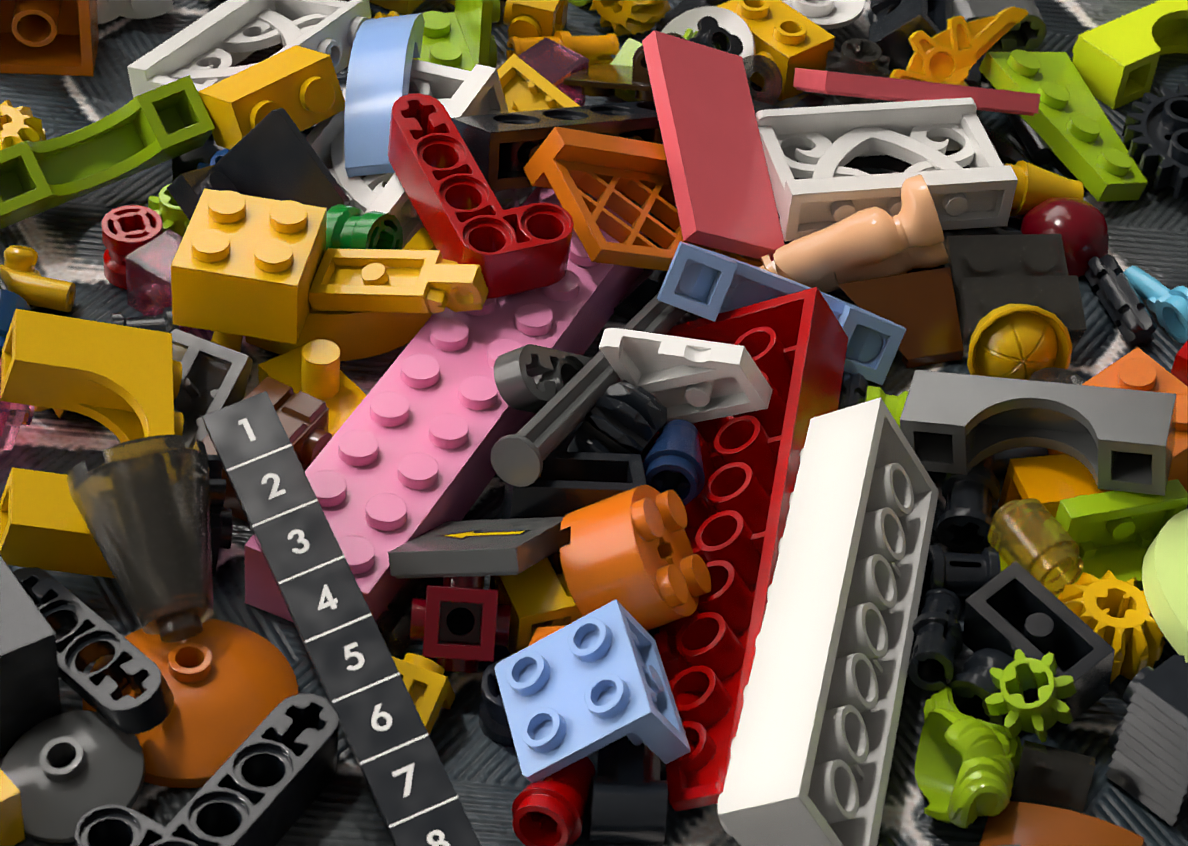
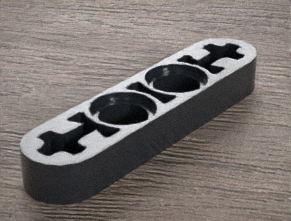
[12,567,174,734]

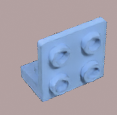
[495,599,691,783]

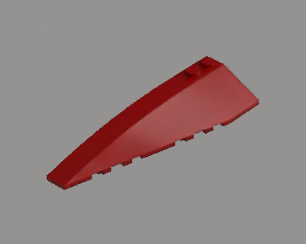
[642,287,848,811]

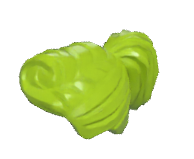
[915,686,1024,828]

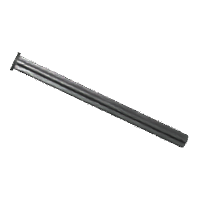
[491,293,687,487]

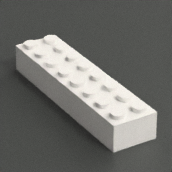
[717,398,939,846]

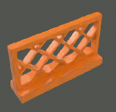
[523,127,763,271]

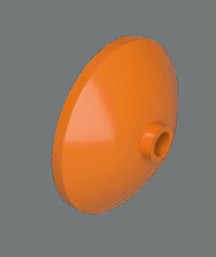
[82,617,299,788]

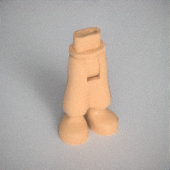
[759,174,948,294]

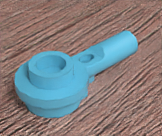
[1124,265,1188,343]

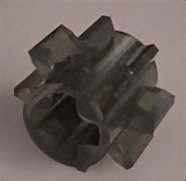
[825,38,891,105]

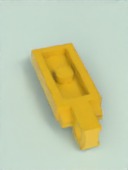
[308,249,489,314]

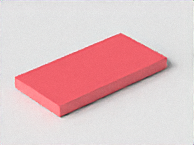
[642,30,785,261]
[793,68,1041,116]

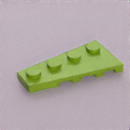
[979,49,1148,202]

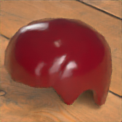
[1021,197,1109,277]

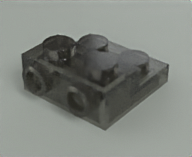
[943,234,1087,353]

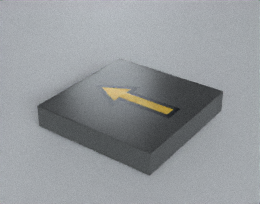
[388,517,571,579]

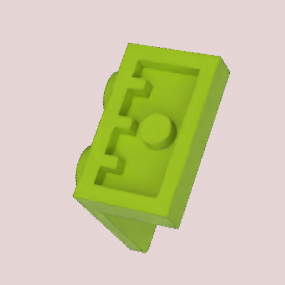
[416,0,500,71]

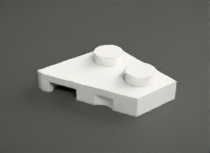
[599,327,773,424]

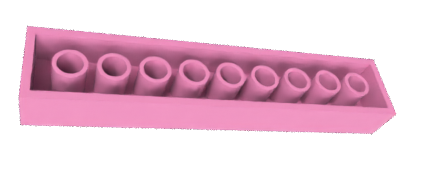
[244,187,648,632]

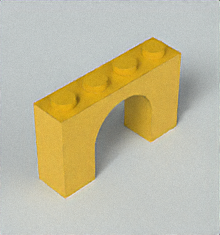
[0,309,186,584]

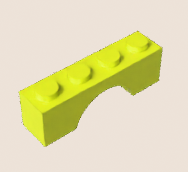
[1072,0,1188,110]

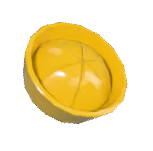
[967,304,1073,383]

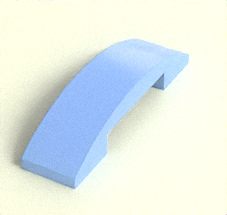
[344,13,425,177]
[657,241,906,385]

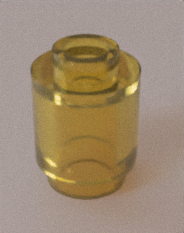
[988,498,1083,595]

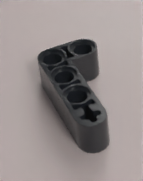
[75,694,339,846]

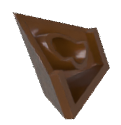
[837,267,964,368]

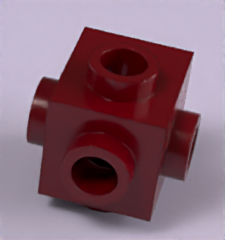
[410,576,511,673]

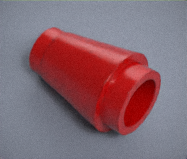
[512,756,595,846]

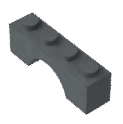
[900,370,1176,496]

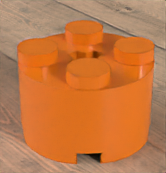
[559,485,711,631]

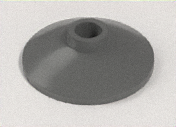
[0,710,146,844]

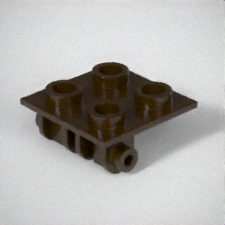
[563,32,686,101]

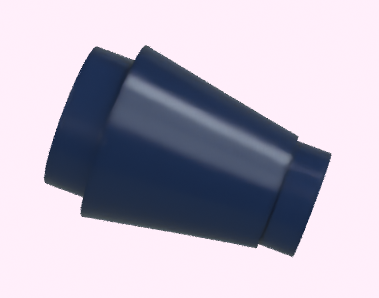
[643,419,705,506]

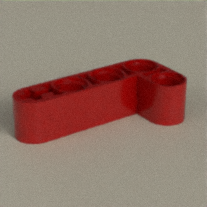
[388,93,574,299]

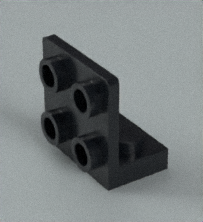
[167,108,350,220]

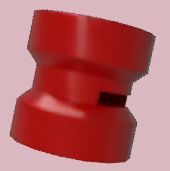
[101,205,164,290]

